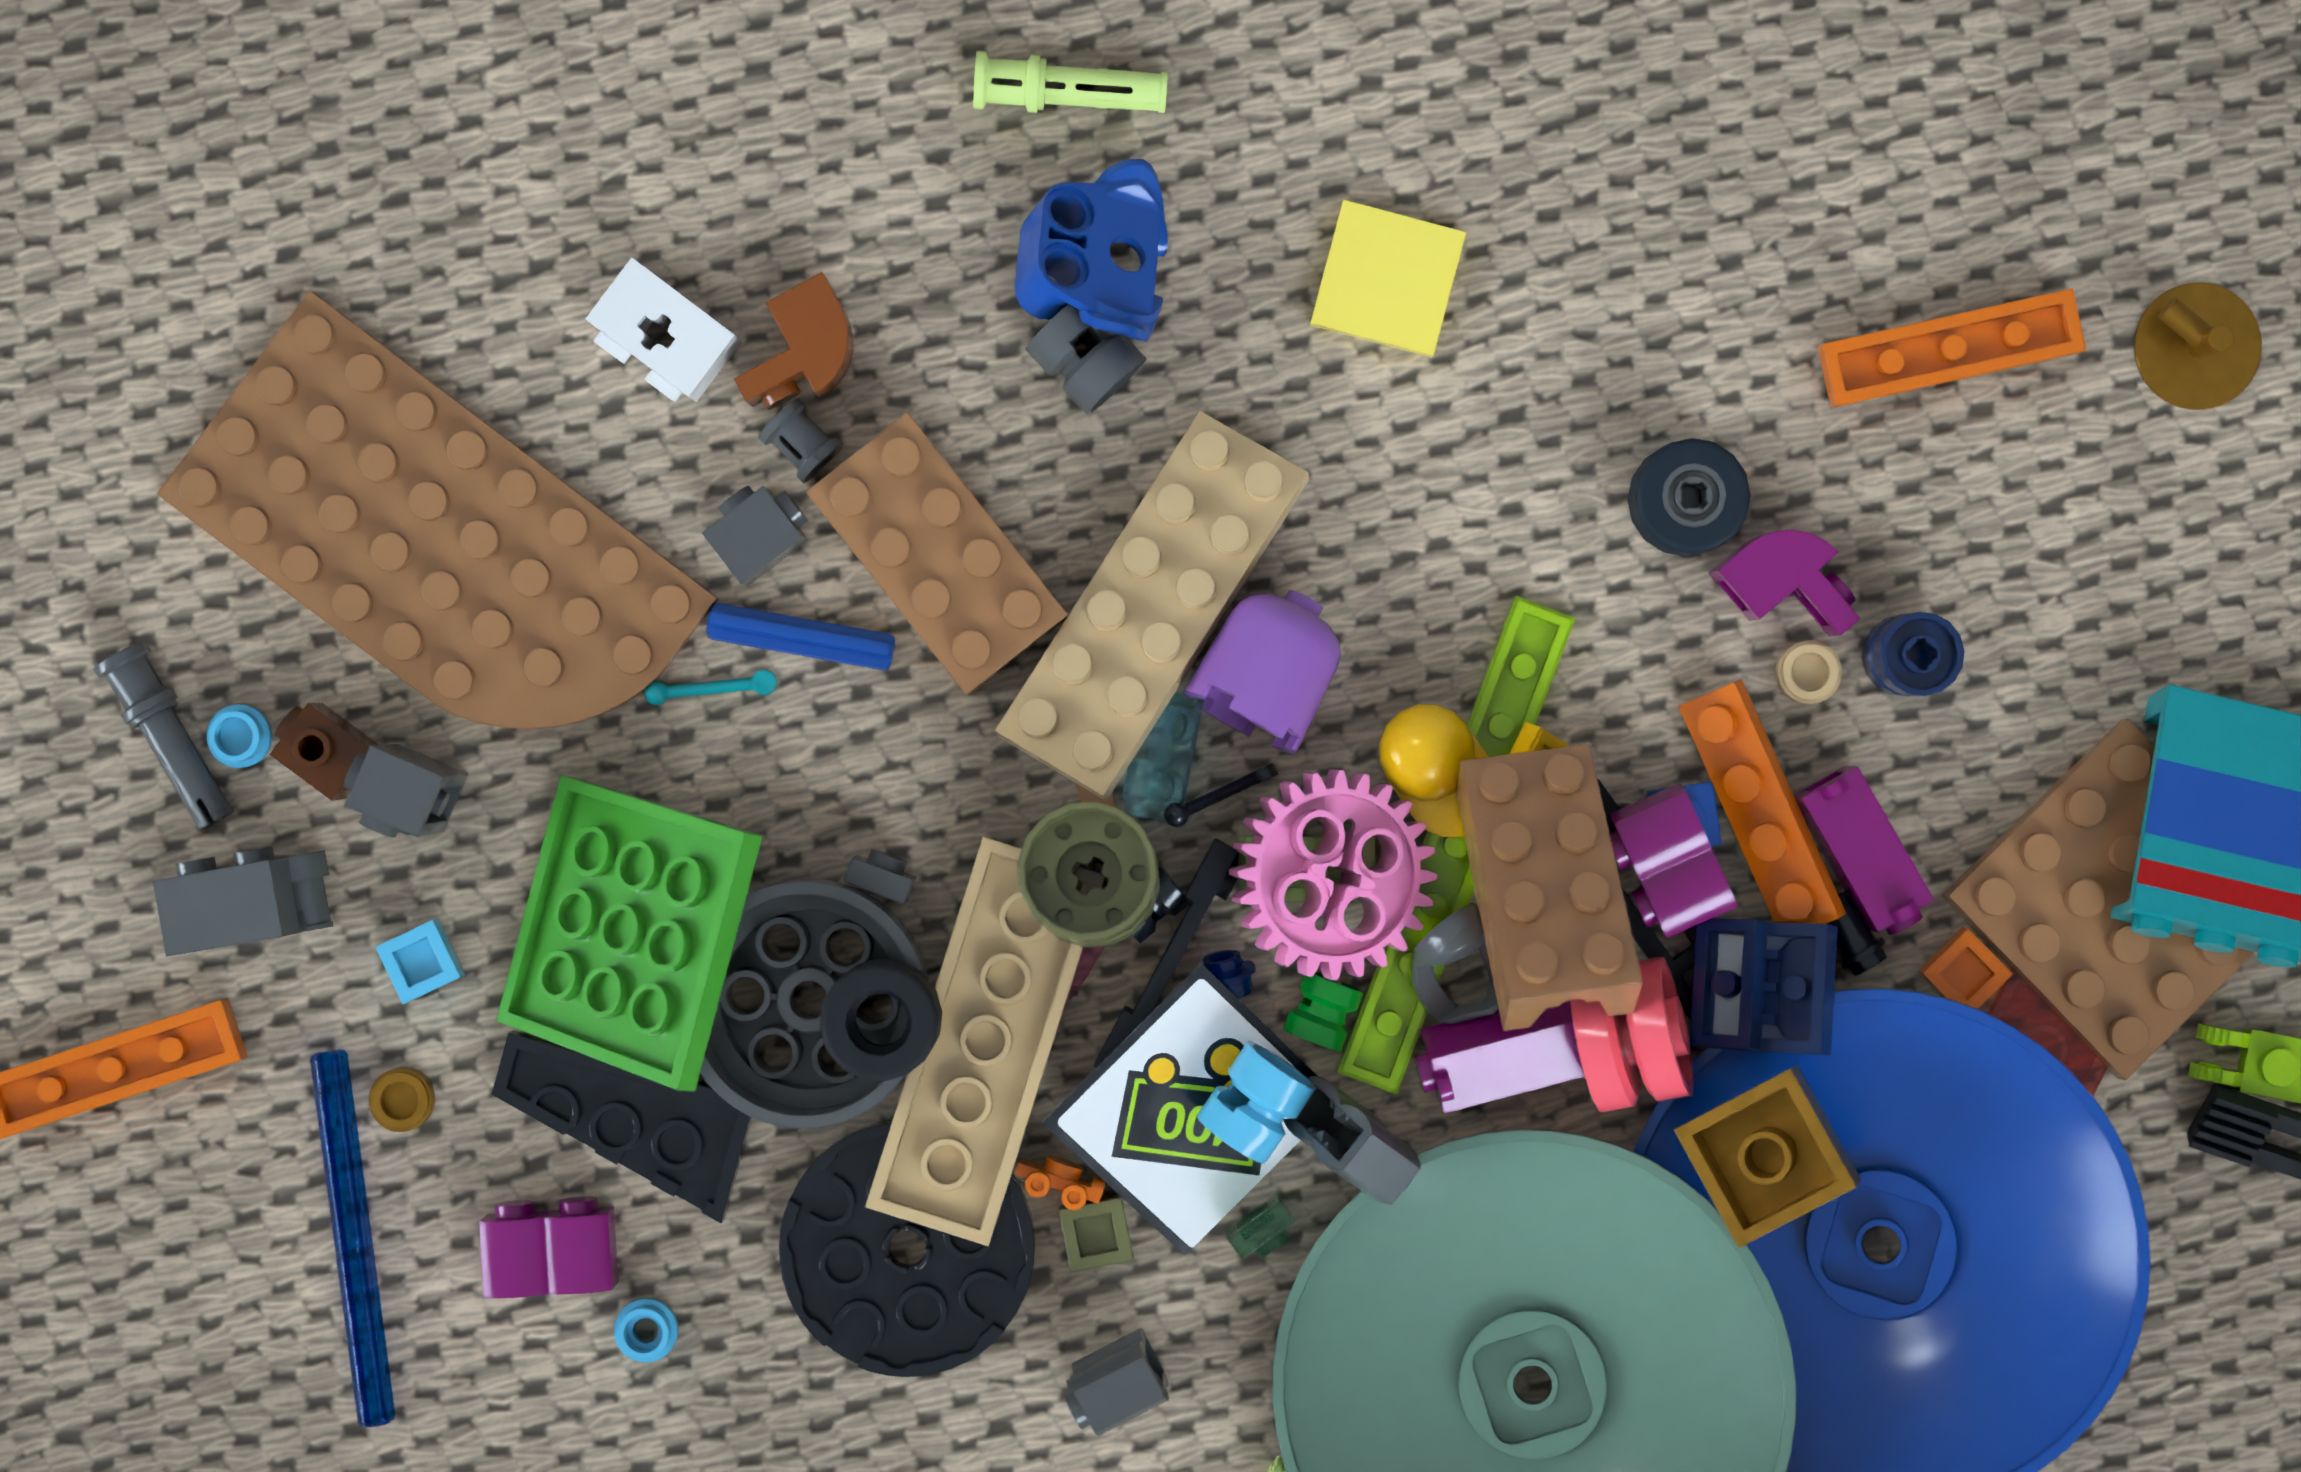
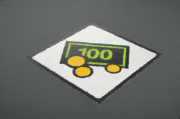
[1042,963,1317,1255]

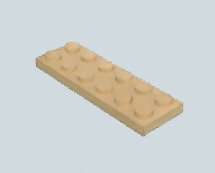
[995,411,1310,801]
[865,837,1105,1246]

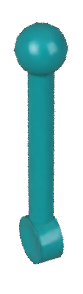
[644,670,777,706]

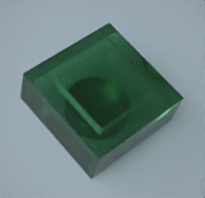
[1226,1193,1294,1260]

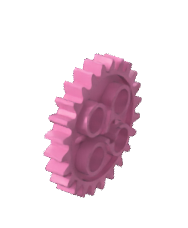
[1229,769,1437,980]

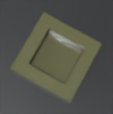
[1059,1194,1134,1272]

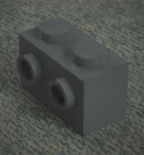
[344,744,468,837]

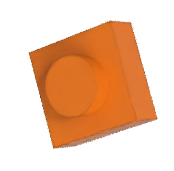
[1917,927,2013,1009]

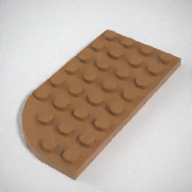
[157,290,719,729]

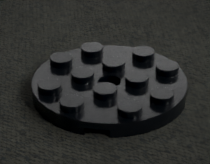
[779,1120,1035,1377]

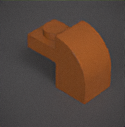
[734,272,854,410]

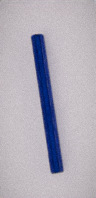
[310,1049,395,1427]

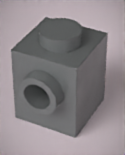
[702,486,808,586]

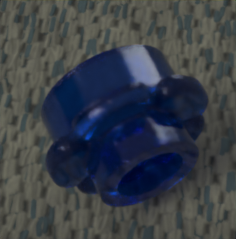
[1203,950,1256,999]

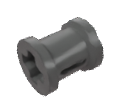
[758,398,843,484]

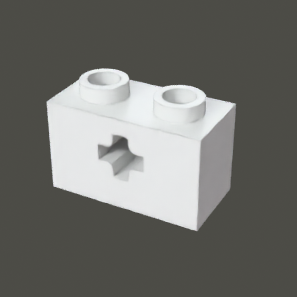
[585,257,742,402]

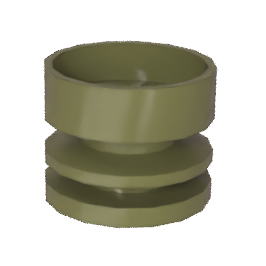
[1018,801,1160,948]

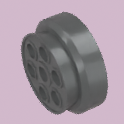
[700,879,929,1129]

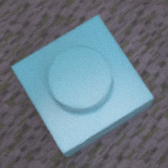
[375,918,465,1004]

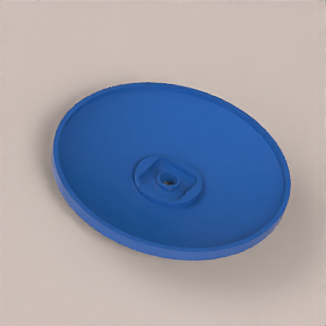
[1634,988,2151,1472]

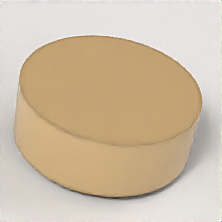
[1775,640,1842,704]

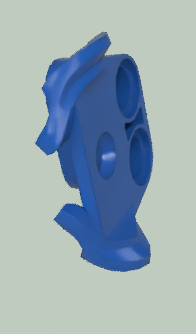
[1015,159,1168,342]

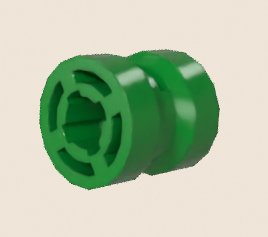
[1282,972,1364,1052]

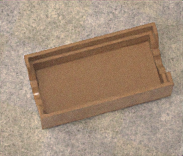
[806,412,1068,695]
[1456,744,1643,1031]

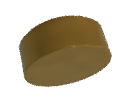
[369,1067,436,1132]

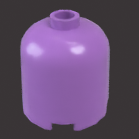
[1183,590,1341,754]

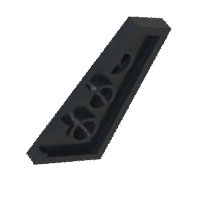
[492,1031,752,1223]

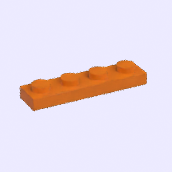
[1817,288,2087,409]
[1678,679,1846,924]
[0,998,248,1139]

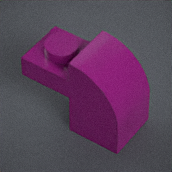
[1709,530,1861,637]

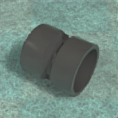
[1025,304,1147,416]

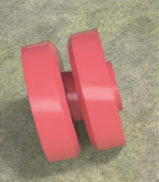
[1570,957,1694,1112]

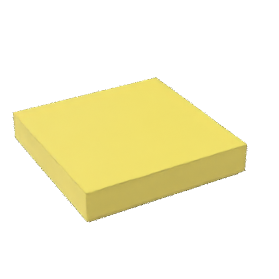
[1310,199,1467,358]

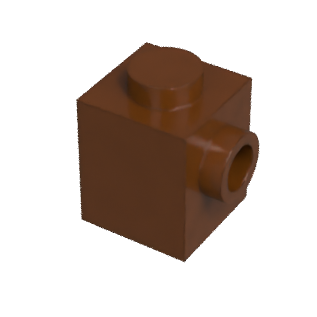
[269,703,379,801]

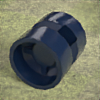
[1862,612,1965,697]

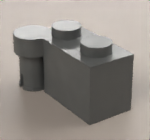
[152,847,333,957]

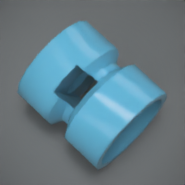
[1197,1041,1317,1164]

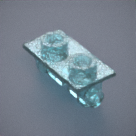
[1119,693,1204,821]

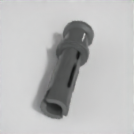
[93,641,235,831]

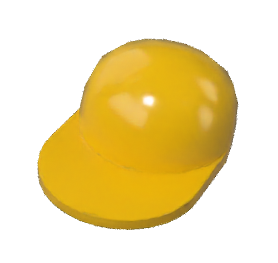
[1379,704,1488,838]

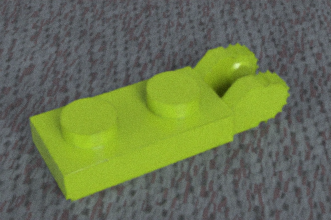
[2188,1023,2301,1103]

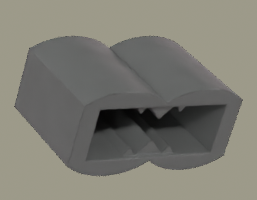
[1284,1076,1421,1205]
[1064,1328,1169,1436]

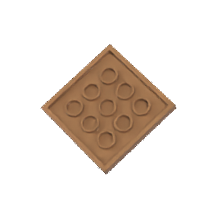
[1941,719,2254,1080]

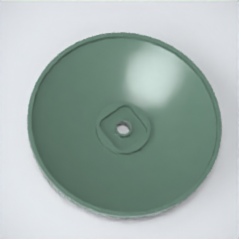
[1272,1129,1796,1472]

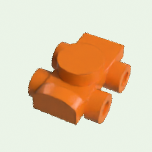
[1014,1155,1106,1210]

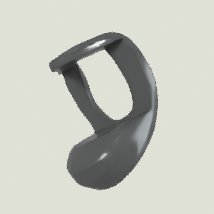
[1411,903,1499,1024]

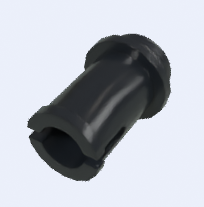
[1826,890,1887,976]

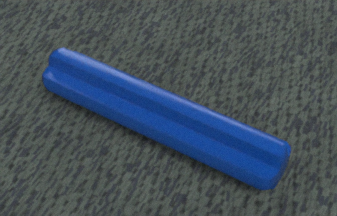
[706,603,895,671]

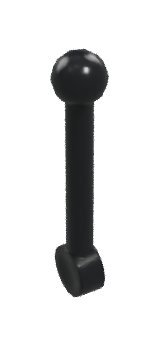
[1164,763,1278,827]

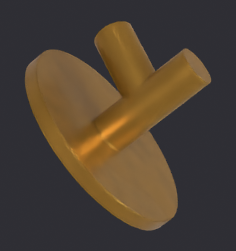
[2134,283,2262,410]

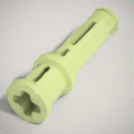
[973,51,1168,113]

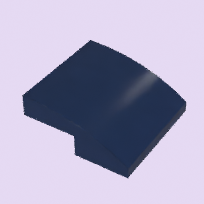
[1690,918,1838,1056]

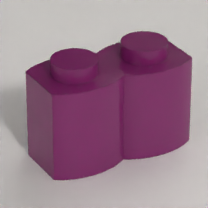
[1609,783,1738,938]
[479,1196,618,1298]

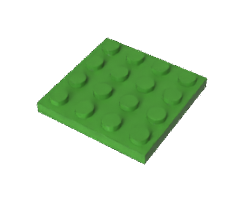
[496,775,762,1092]

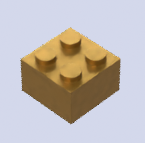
[1674,1065,1862,1248]

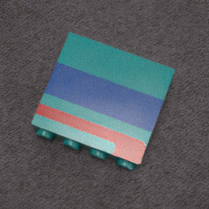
[2110,684,2301,968]

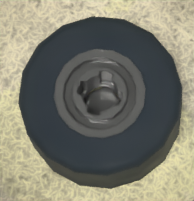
[1627,438,1751,556]

